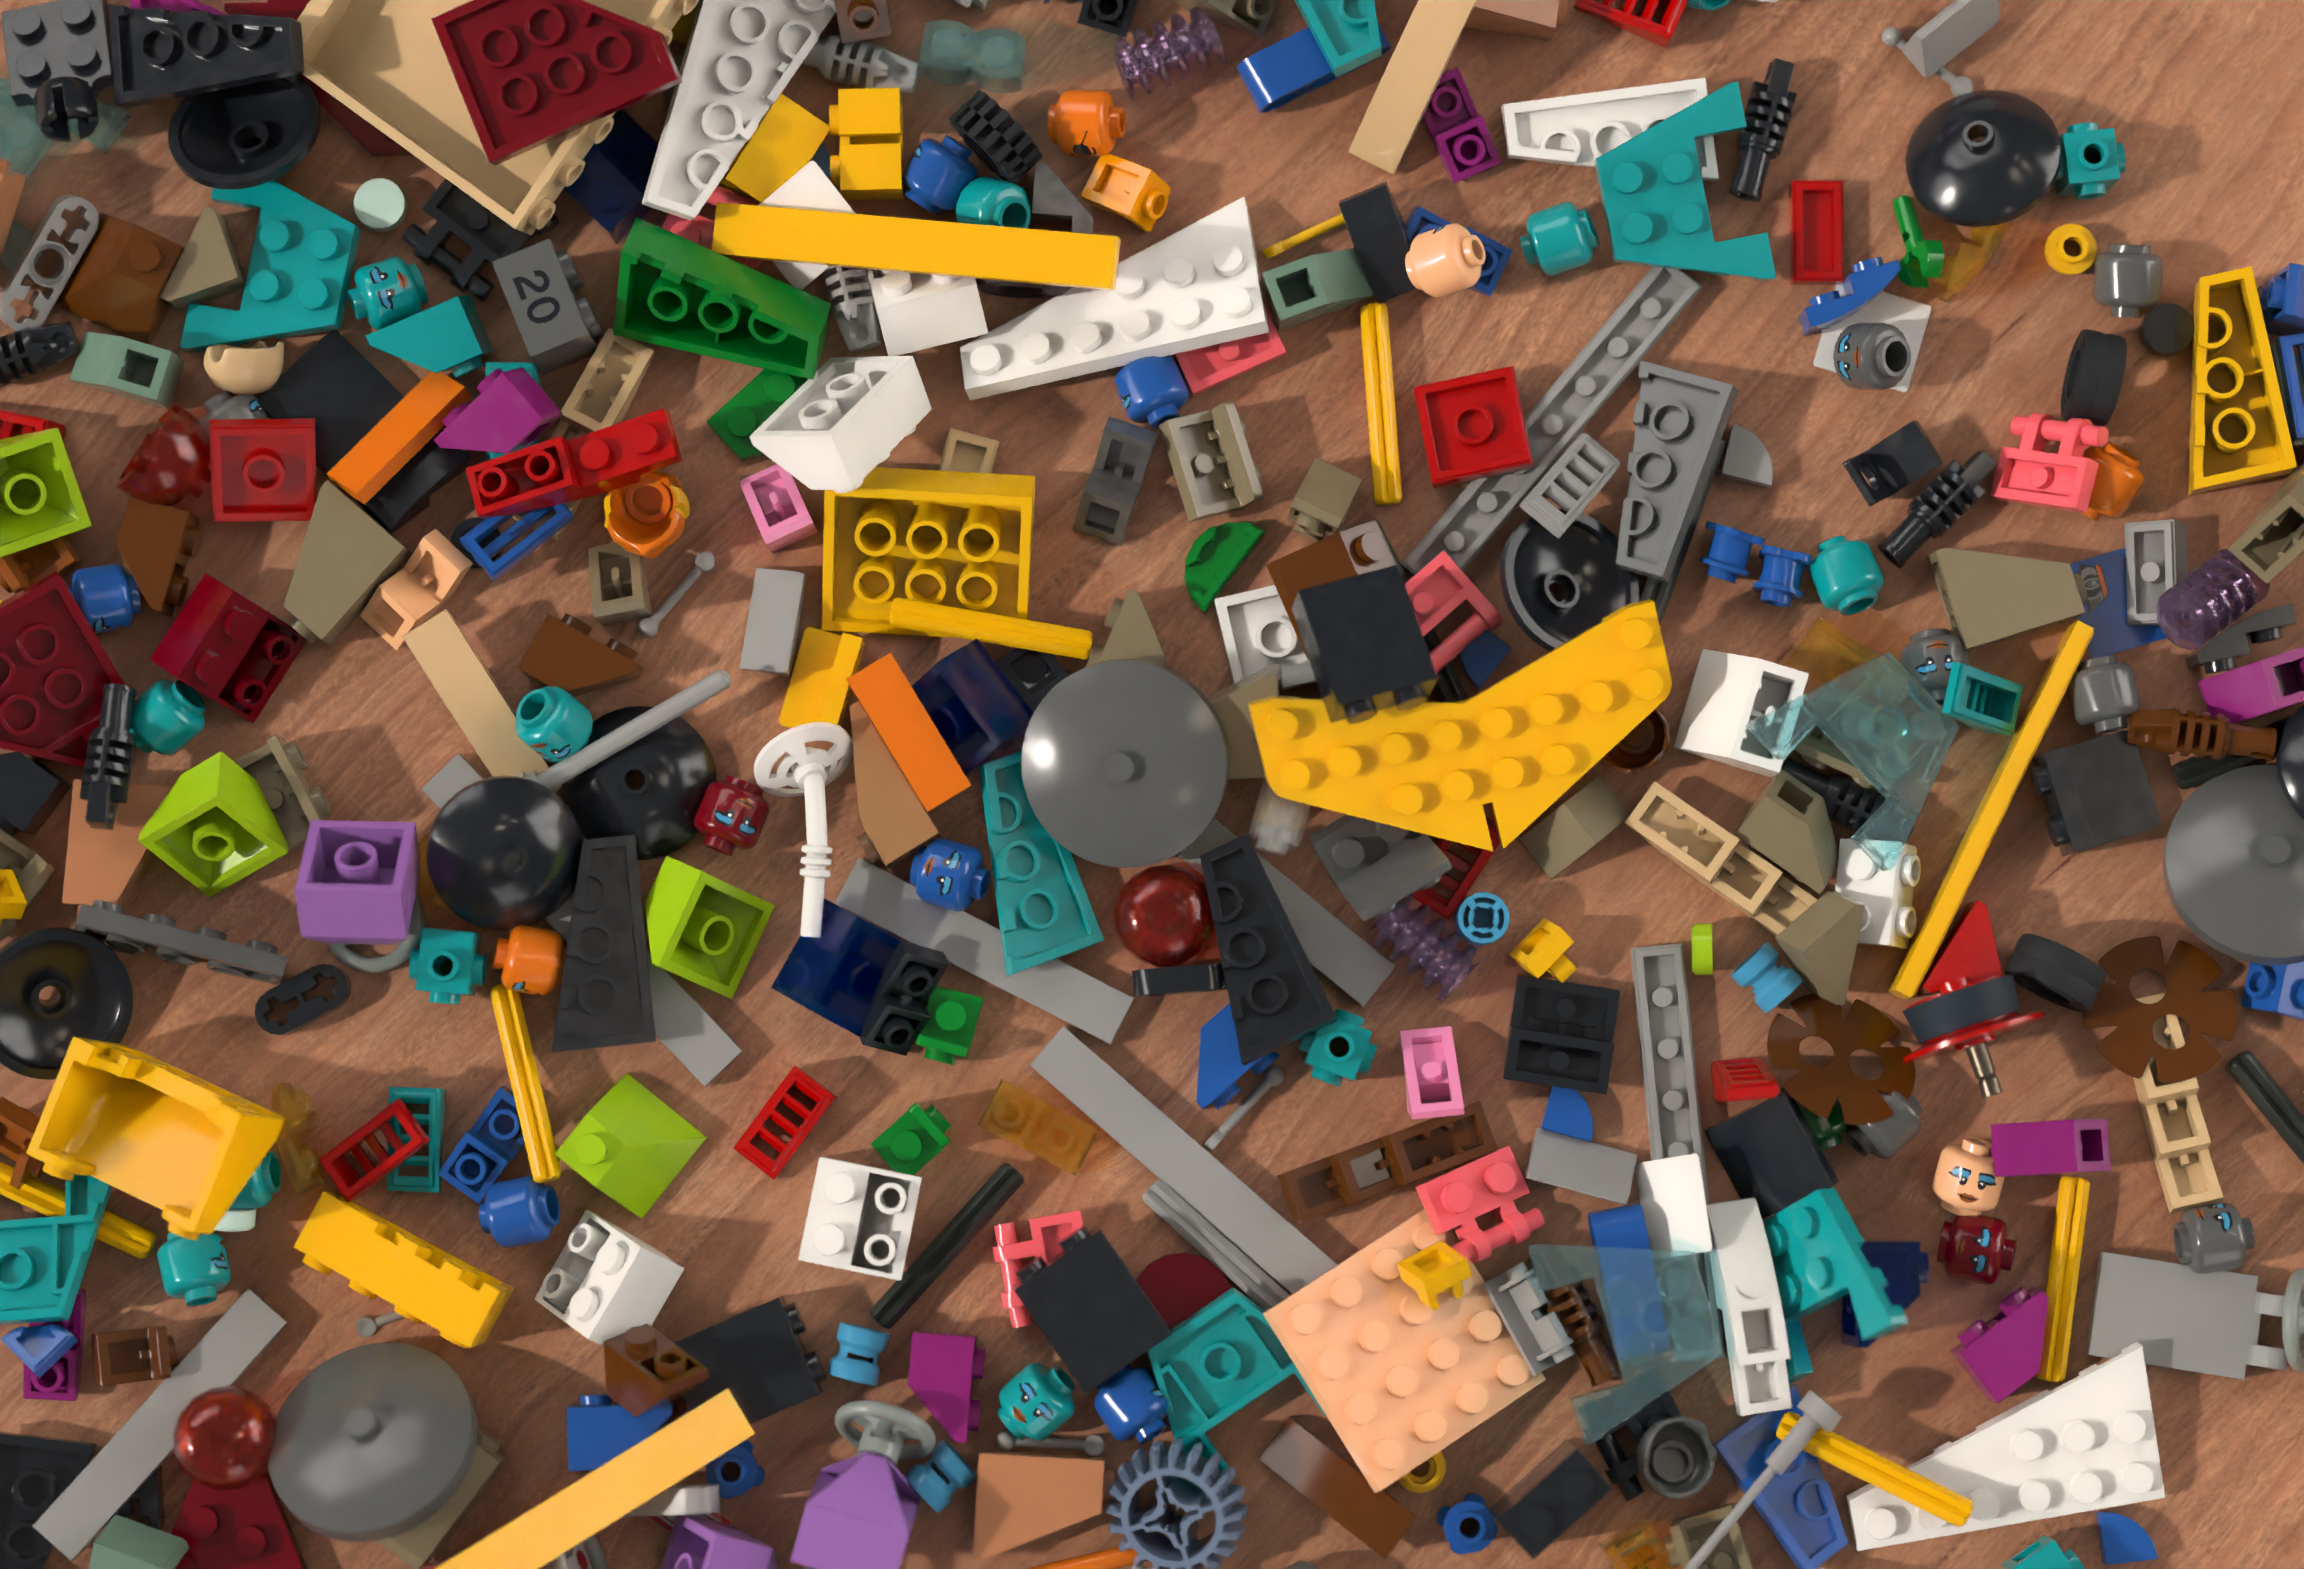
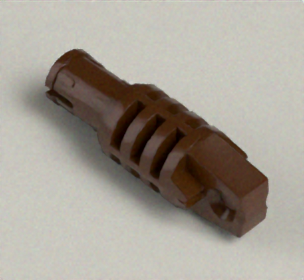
[2127,708,2277,761]
[1527,1245,1622,1387]

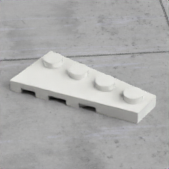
[1501,78,1719,182]

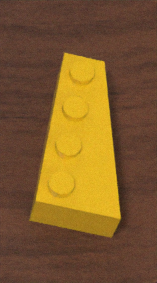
[2188,266,2297,496]
[294,1191,514,1349]

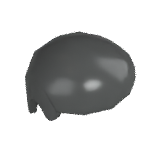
[1636,1416,1717,1499]

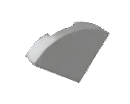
[1719,424,1773,488]

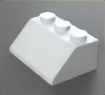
[750,356,932,493]

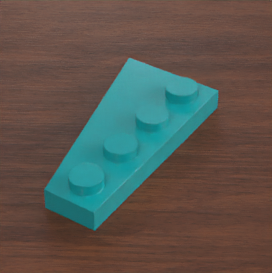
[979,751,1104,977]

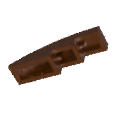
[1277,1101,1498,1224]

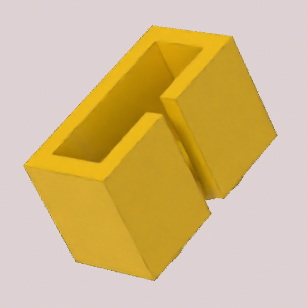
[829,88,905,201]

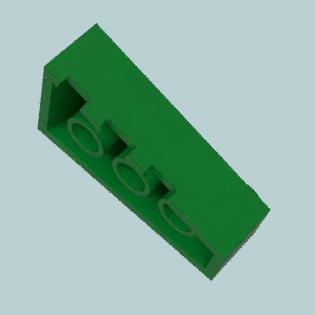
[613,217,832,380]

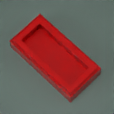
[1790,180,1844,285]

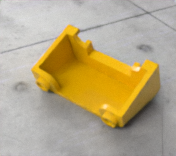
[26,1036,285,1240]

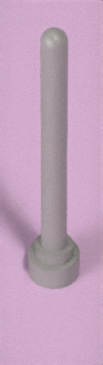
[515,670,731,790]

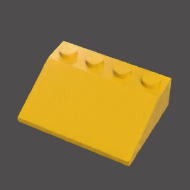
[822,467,1035,638]

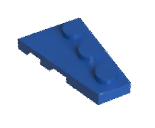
[1713,1384,1848,1569]

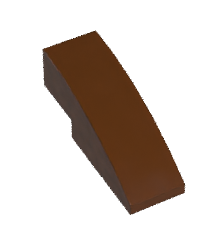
[1258,1417,1417,1559]

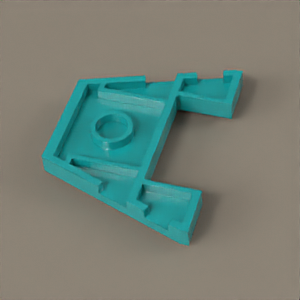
[1594,81,1776,281]
[180,180,361,353]
[0,1174,113,1325]
[1763,1188,1908,1385]
[1148,1287,1326,1487]

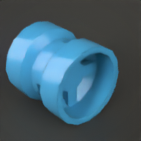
[1454,892,1510,946]
[1730,941,1804,1014]
[827,1322,890,1386]
[905,1439,978,1513]

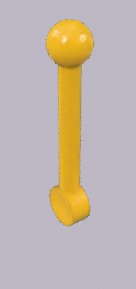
[1262,213,1345,259]

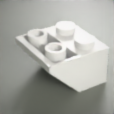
[867,269,988,356]
[1673,649,1809,778]
[798,1157,922,1281]
[534,1209,685,1346]

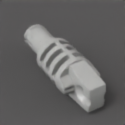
[802,34,921,94]
[823,266,882,353]

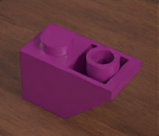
[434,367,563,453]
[2198,647,2304,723]
[1991,1119,2111,1177]
[1950,1287,2049,1403]
[908,1330,986,1443]

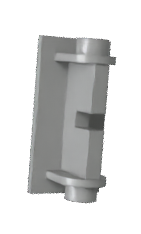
[1482,1262,1575,1376]

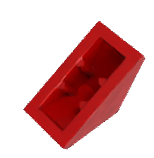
[1918,900,2002,994]

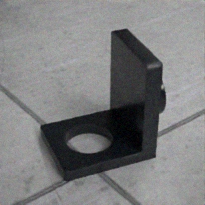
[1843,420,1943,507]

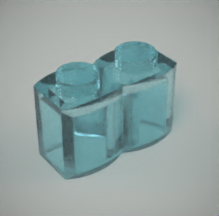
[919,20,1028,93]

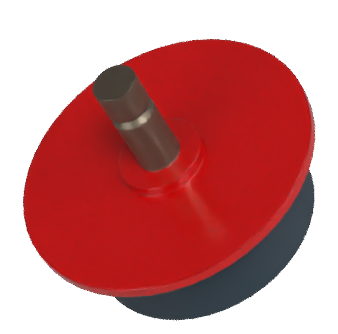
[1902,974,2044,1099]

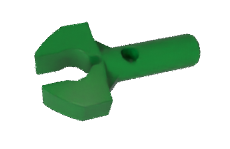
[1892,195,1945,288]

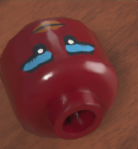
[694,775,770,856]
[1937,1215,2017,1285]

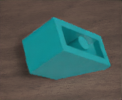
[366,295,494,378]

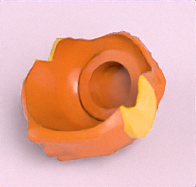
[604,469,690,558]

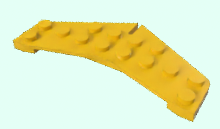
[1248,599,1672,852]

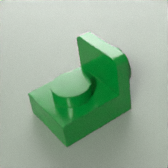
[916,986,984,1065]
[871,1102,952,1176]

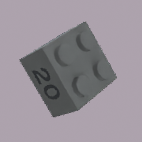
[492,239,604,374]

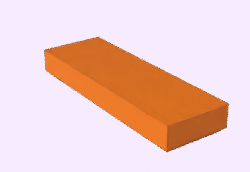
[327,371,472,504]
[846,652,972,812]

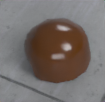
[1600,707,1671,775]

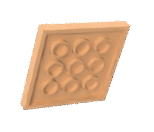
[1262,1209,1546,1493]

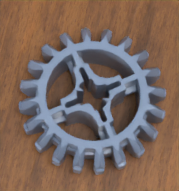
[1106,1438,1248,1569]

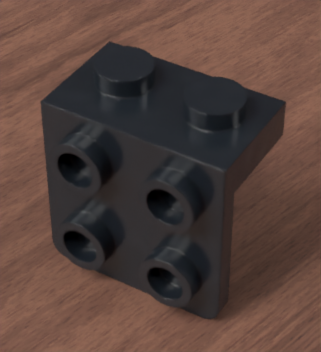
[2030,730,2160,856]

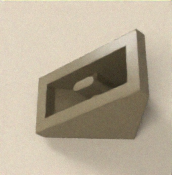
[160,206,246,311]
[588,542,653,626]
[1518,775,1631,880]
[1775,891,1865,1005]

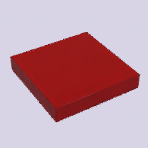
[1413,366,1534,488]
[209,418,317,522]

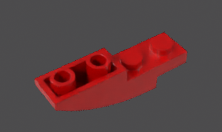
[465,408,682,518]

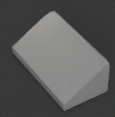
[1902,0,2000,78]
[2125,519,2189,625]
[739,568,807,677]
[1524,1128,1637,1205]

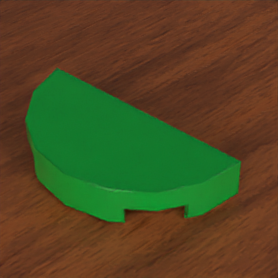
[1184,522,1266,614]

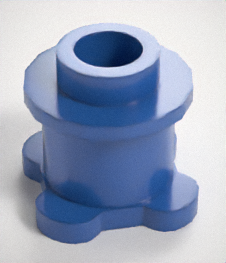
[1699,521,1765,583]
[1752,545,1812,607]
[705,1439,765,1499]
[1436,1493,1498,1555]

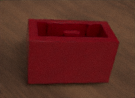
[150,573,307,724]

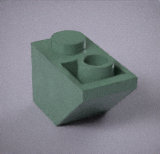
[1261,248,1375,331]
[70,331,185,410]

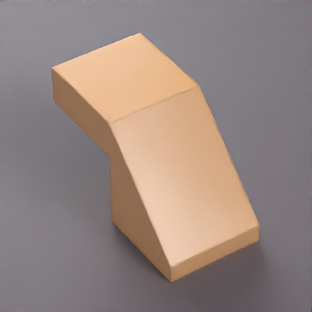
[360,528,473,651]

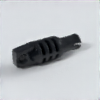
[1729,58,1797,202]
[0,321,80,386]
[1877,450,1998,568]
[80,684,137,830]
[1781,757,1915,844]

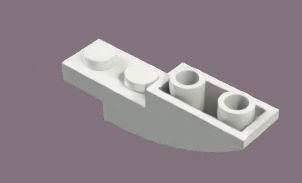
[1706,1197,1792,1416]

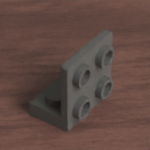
[1308,814,1452,921]

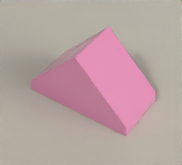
[739,464,818,554]

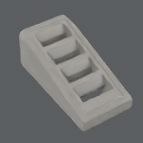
[1519,433,1620,539]

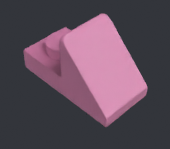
[1400,1026,1464,1120]

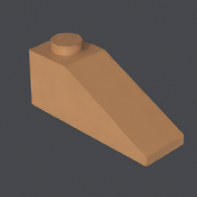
[850,700,941,868]

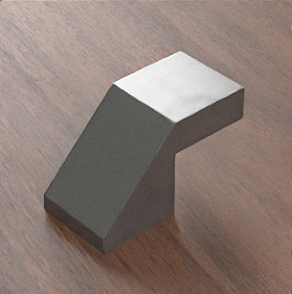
[1032,162,1094,234]
[1072,416,1158,546]

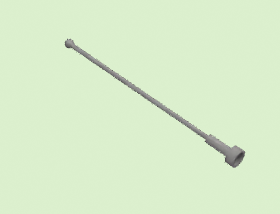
[1684,1390,1843,1569]

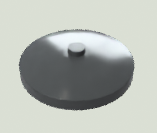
[1021,659,1230,868]
[2163,765,2304,965]
[268,1343,478,1542]

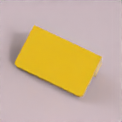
[720,93,830,203]
[779,627,866,728]

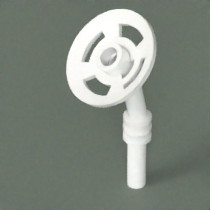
[753,722,853,937]

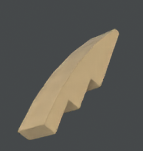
[1348,0,1477,175]
[513,327,654,542]
[402,609,562,793]
[1625,781,1818,936]
[2133,992,2223,1214]

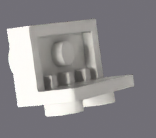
[1835,838,1921,949]

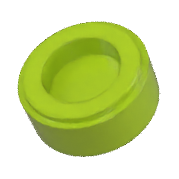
[1691,923,1713,975]

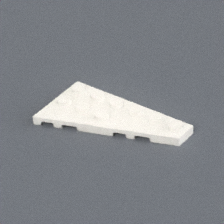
[642,0,836,220]
[960,197,1269,401]
[1846,1342,2165,1551]

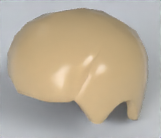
[204,341,284,395]

